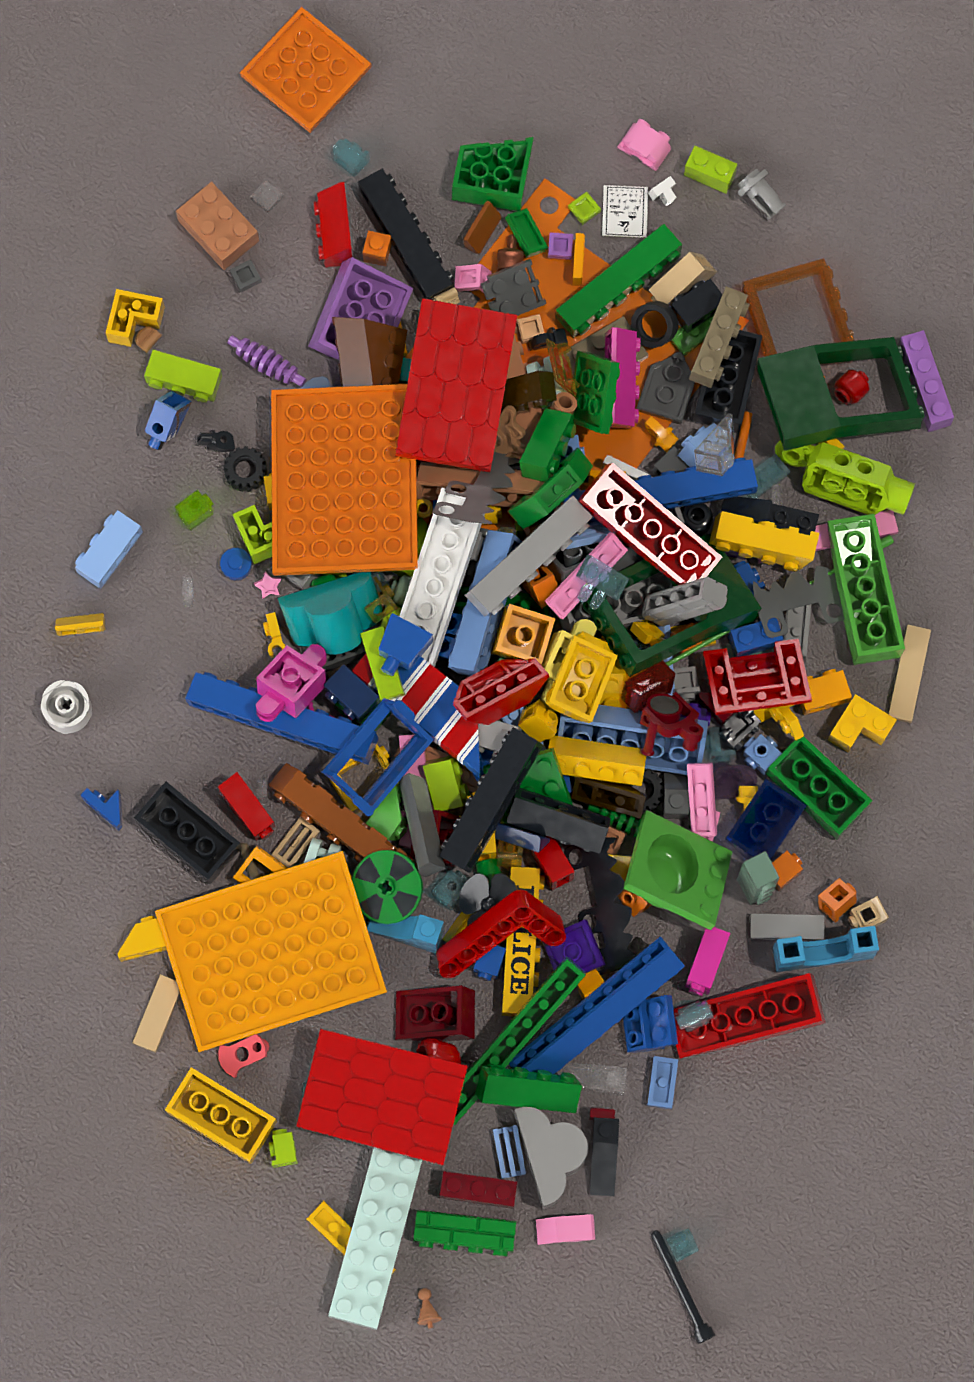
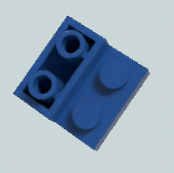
[623,995,678,1053]

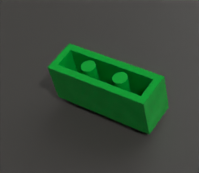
[519,408,576,482]

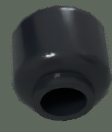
[682,503,713,536]

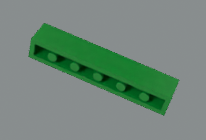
[555,224,682,338]

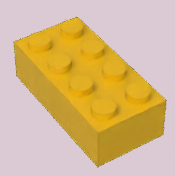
[165,1067,277,1164]

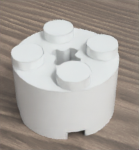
[41,680,92,734]

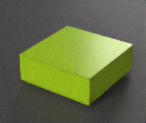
[568,191,601,225]

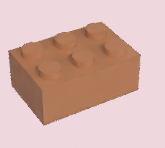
[176,181,259,270]

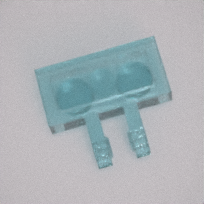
[576,555,629,610]

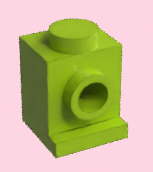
[269,1129,298,1168]

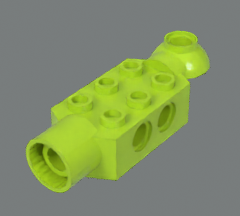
[775,440,915,515]

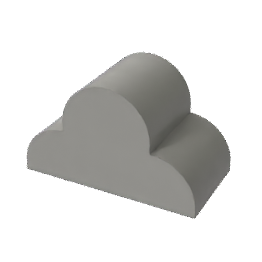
[514,1107,588,1210]

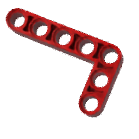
[436,890,566,978]

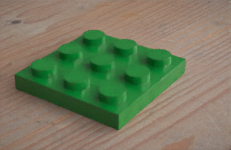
[571,351,620,434]
[483,748,573,829]

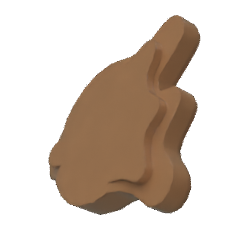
[494,406,527,459]

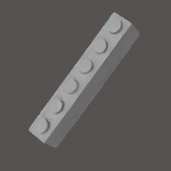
[465,496,592,617]

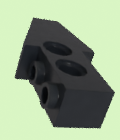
[721,497,819,535]

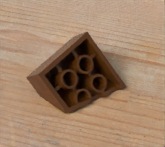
[332,317,408,387]

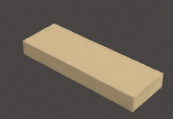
[133,975,180,1053]

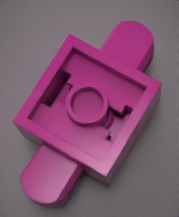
[256,644,327,722]

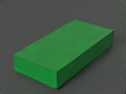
[505,208,548,258]

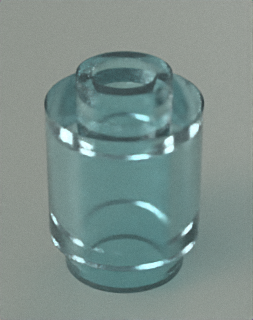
[675,1000,714,1032]

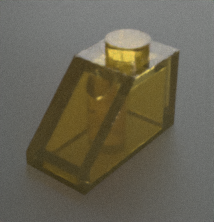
[497,840,523,869]

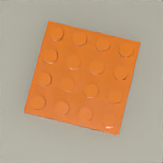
[240,7,372,133]

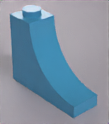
[367,914,444,954]

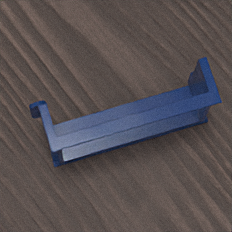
[322,698,434,816]

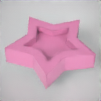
[254,571,281,598]

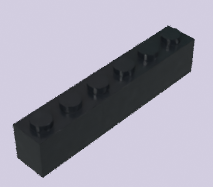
[358,168,454,301]
[439,727,543,873]

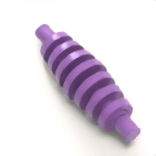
[227,335,306,387]

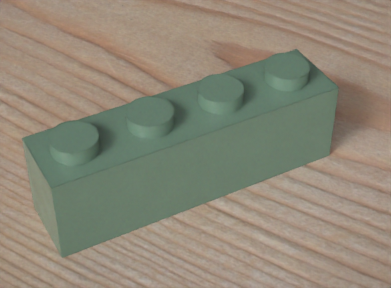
[737,851,780,905]

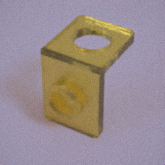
[364,576,398,623]

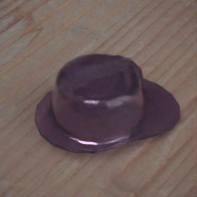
[713,761,757,800]

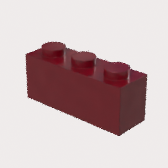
[440,1171,517,1209]

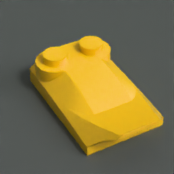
[546,631,618,723]

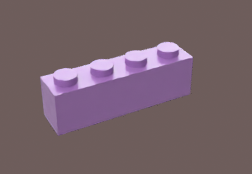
[899,330,954,432]

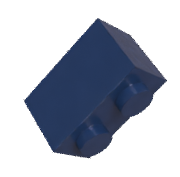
[324,664,380,722]

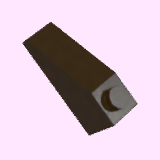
[571,777,647,818]

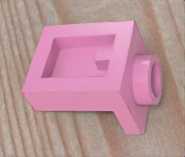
[454,264,492,293]

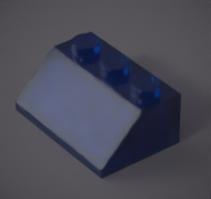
[725,779,807,860]

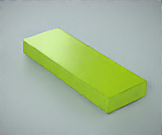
[360,626,405,701]

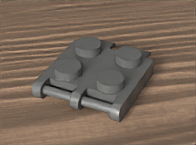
[481,259,546,316]

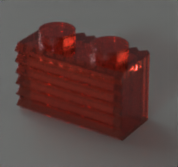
[621,661,676,713]

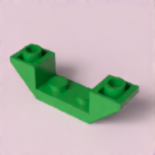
[507,448,593,530]

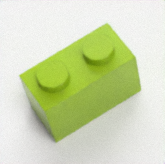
[684,146,738,194]
[423,756,469,811]

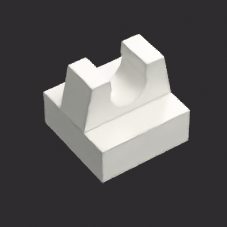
[648,176,677,206]

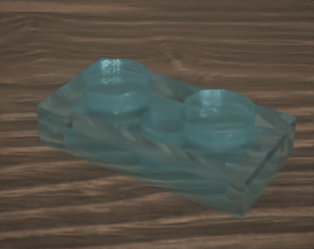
[747,454,790,499]

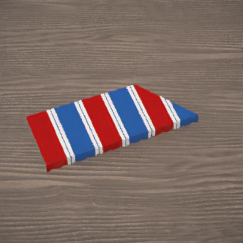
[352,628,480,778]

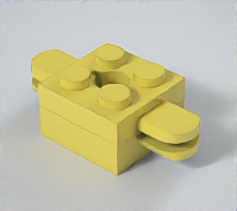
[541,619,597,709]

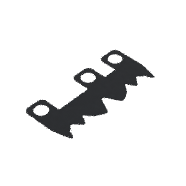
[564,837,638,975]

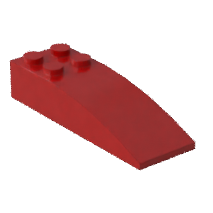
[578,463,722,585]
[674,973,826,1059]

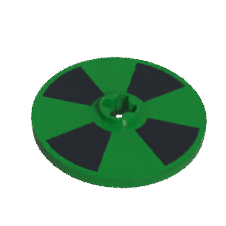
[352,850,423,924]

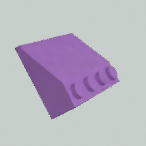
[309,257,413,360]

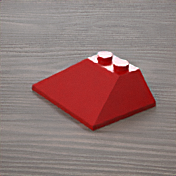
[703,639,812,715]

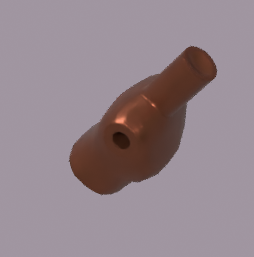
[497,234,524,272]

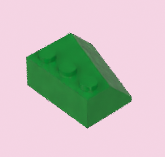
[451,137,534,211]

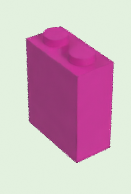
[685,927,730,997]

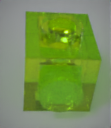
[175,490,214,531]

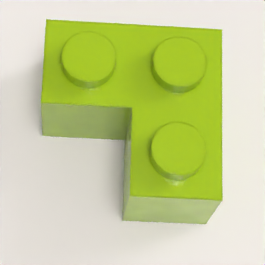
[233,505,272,564]

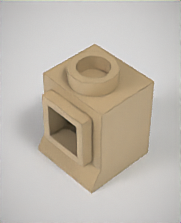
[848,896,889,929]

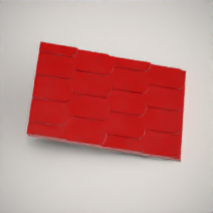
[395,298,517,472]
[296,1029,467,1165]

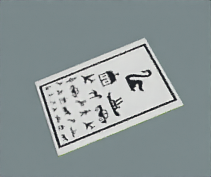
[602,185,648,238]

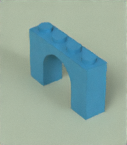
[772,926,879,973]

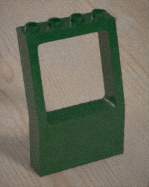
[757,337,925,451]
[581,533,762,677]

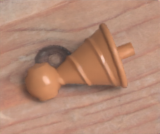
[417,1288,442,1329]

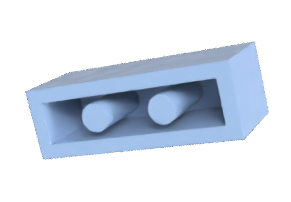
[75,510,143,589]

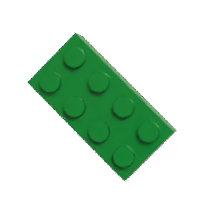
[766,737,873,840]

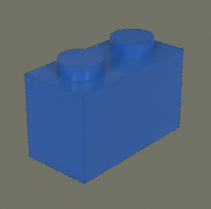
[728,618,784,657]

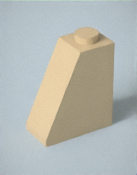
[649,252,717,306]

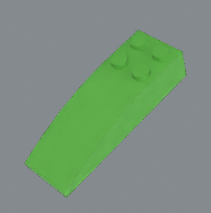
[827,514,905,665]

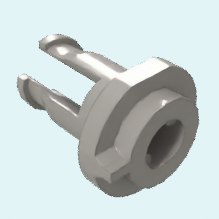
[737,168,786,220]

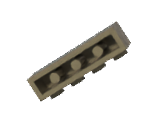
[689,286,750,388]

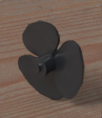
[459,873,518,926]

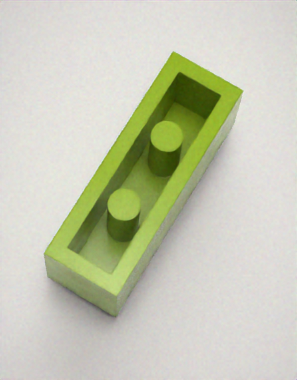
[144,350,222,403]

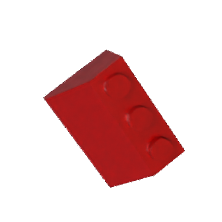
[313,182,352,267]

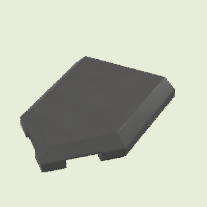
[636,351,695,424]

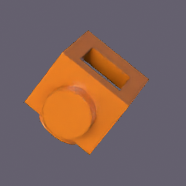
[818,878,857,923]

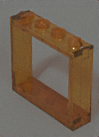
[742,258,855,357]

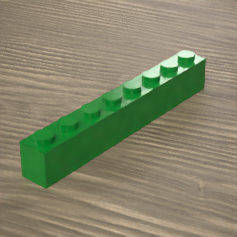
[454,956,586,1125]

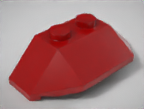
[453,658,549,725]

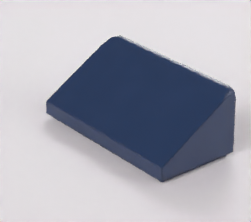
[495,823,550,853]

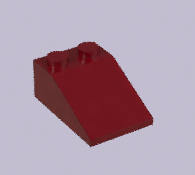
[395,985,475,1041]

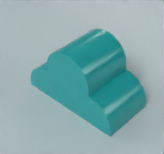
[278,572,384,654]

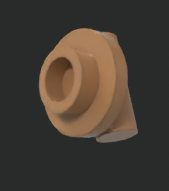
[136,326,162,353]

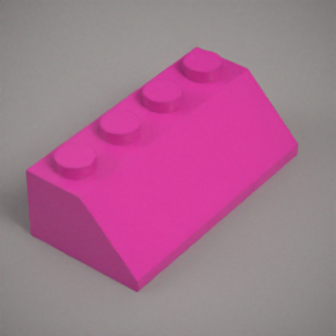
[604,327,641,429]

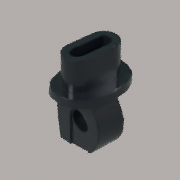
[528,327,568,351]
[197,430,235,452]

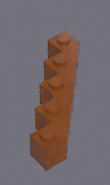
[268,763,418,888]

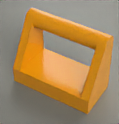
[233,845,288,884]

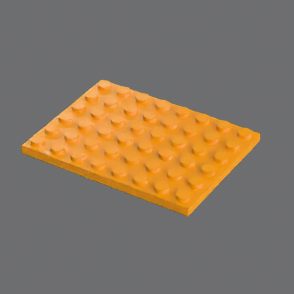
[155,851,387,1052]

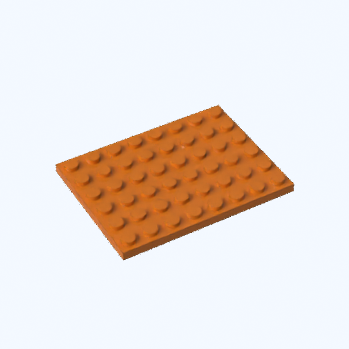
[271,384,418,576]

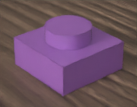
[548,233,573,260]

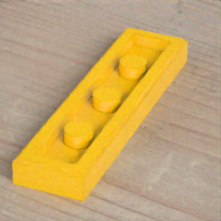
[307,1201,396,1274]

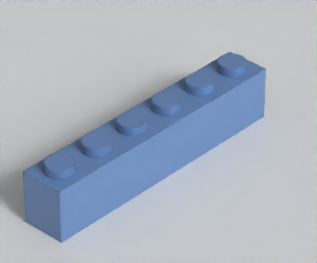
[448,530,523,676]

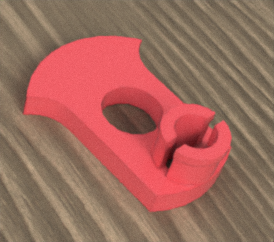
[218,1034,269,1078]

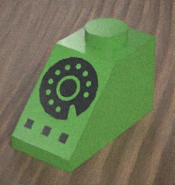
[366,783,408,840]

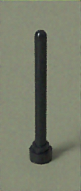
[651,1230,716,1344]

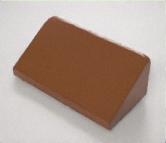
[464,201,501,254]

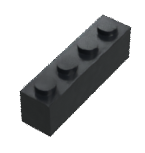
[507,787,611,854]

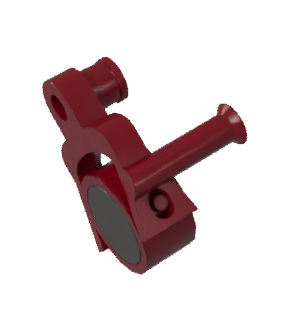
[640,692,704,756]

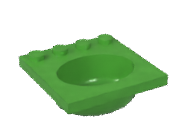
[623,810,733,930]

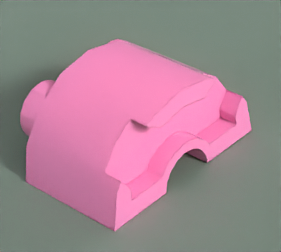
[617,119,671,171]

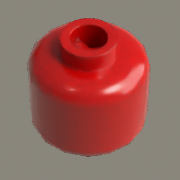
[834,369,870,405]

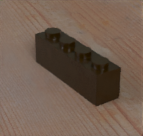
[501,370,557,413]

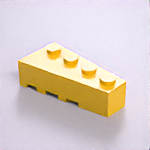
[709,511,819,572]

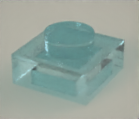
[666,1228,699,1262]

